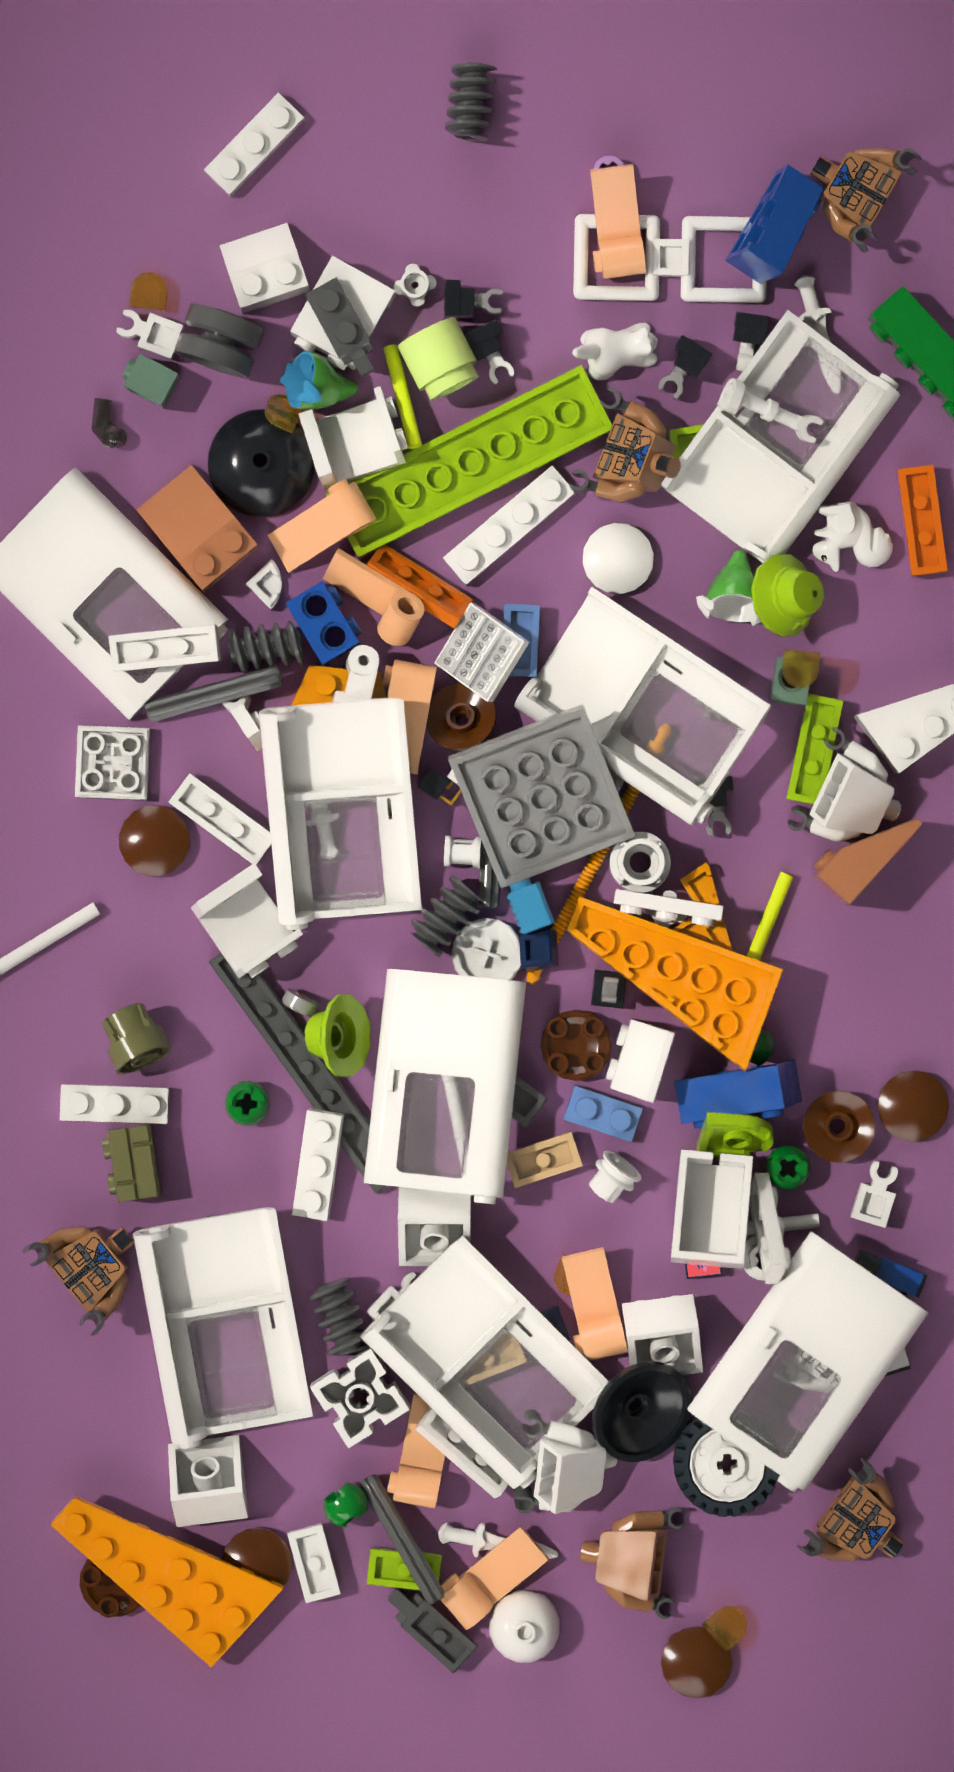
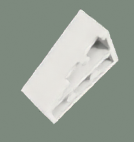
[854,684,954,774]

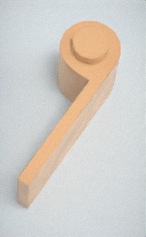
[590,164,646,279]
[268,479,377,573]
[323,548,425,646]
[383,660,437,774]
[562,1247,628,1362]
[387,1393,445,1509]
[440,1526,549,1630]

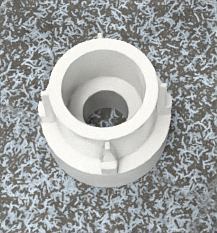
[609,832,671,893]

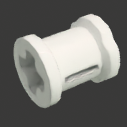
[444,836,481,869]

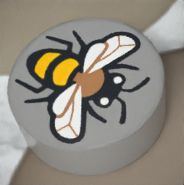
[282,988,319,1017]

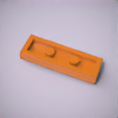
[897,464,948,577]
[367,545,473,629]

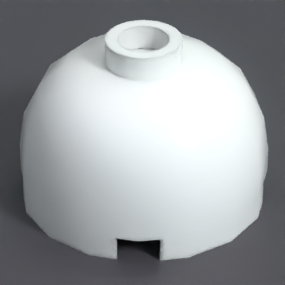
[489,1590,560,1663]

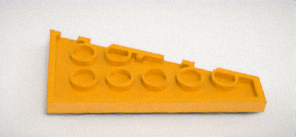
[567,897,783,1072]
[50,1495,284,1667]

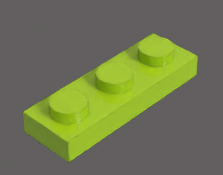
[786,693,843,805]

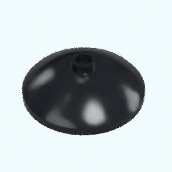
[208,409,315,517]
[592,1361,692,1462]

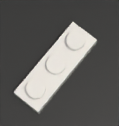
[204,93,305,197]
[108,624,221,672]
[169,773,271,865]
[614,889,723,927]
[60,1084,169,1124]
[292,1108,344,1221]
[749,1173,790,1284]
[415,1407,508,1498]

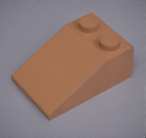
[136,465,259,593]
[812,819,923,905]

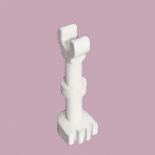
[717,378,824,443]

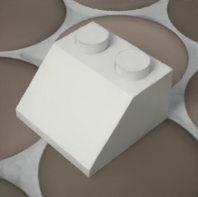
[220,223,310,314]
[605,1019,675,1103]
[398,1187,471,1266]
[622,1294,703,1375]
[168,1435,248,1527]

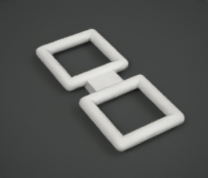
[573,214,767,303]

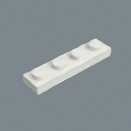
[443,465,575,586]

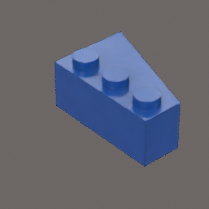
[725,165,823,284]
[674,1059,802,1128]

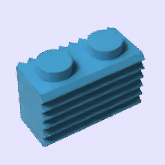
[507,878,554,934]

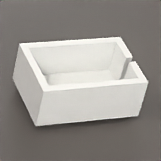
[671,1150,753,1269]

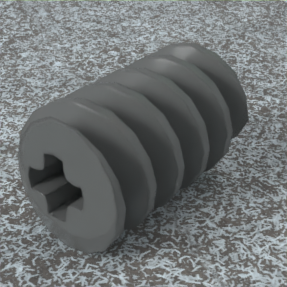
[445,62,497,142]
[228,621,304,672]
[410,876,484,957]
[309,1277,369,1356]

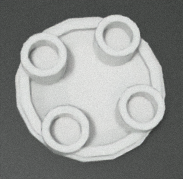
[583,523,654,594]

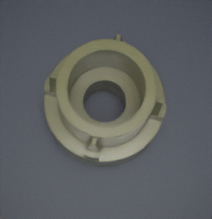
[102,1003,172,1075]

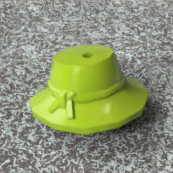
[751,554,824,637]
[305,994,371,1077]

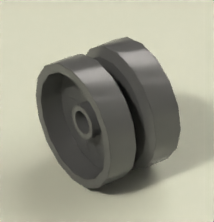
[174,304,265,379]

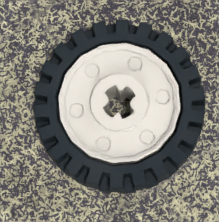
[673,1409,780,1517]

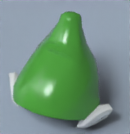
[696,550,761,627]

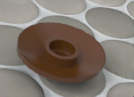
[426,683,496,751]
[803,1091,875,1163]

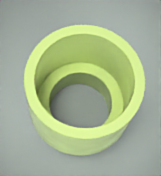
[398,317,479,401]

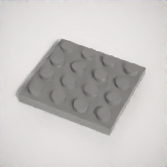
[448,704,635,888]

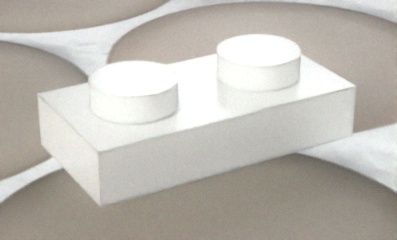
[287,1523,341,1603]

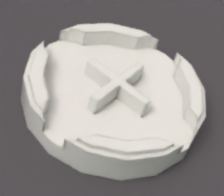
[452,918,521,980]

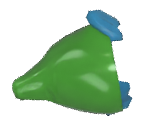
[279,351,358,410]

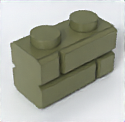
[102,1123,163,1202]

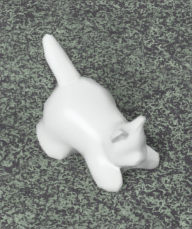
[572,322,658,381]

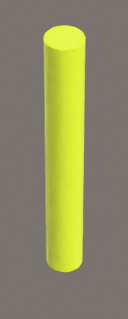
[383,344,422,449]
[747,872,793,961]

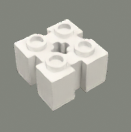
[310,1347,410,1449]

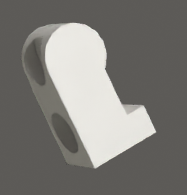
[332,645,379,702]

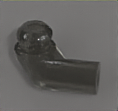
[92,398,127,448]

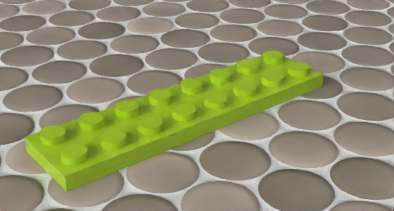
[326,365,612,559]

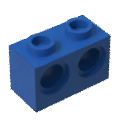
[286,581,362,666]

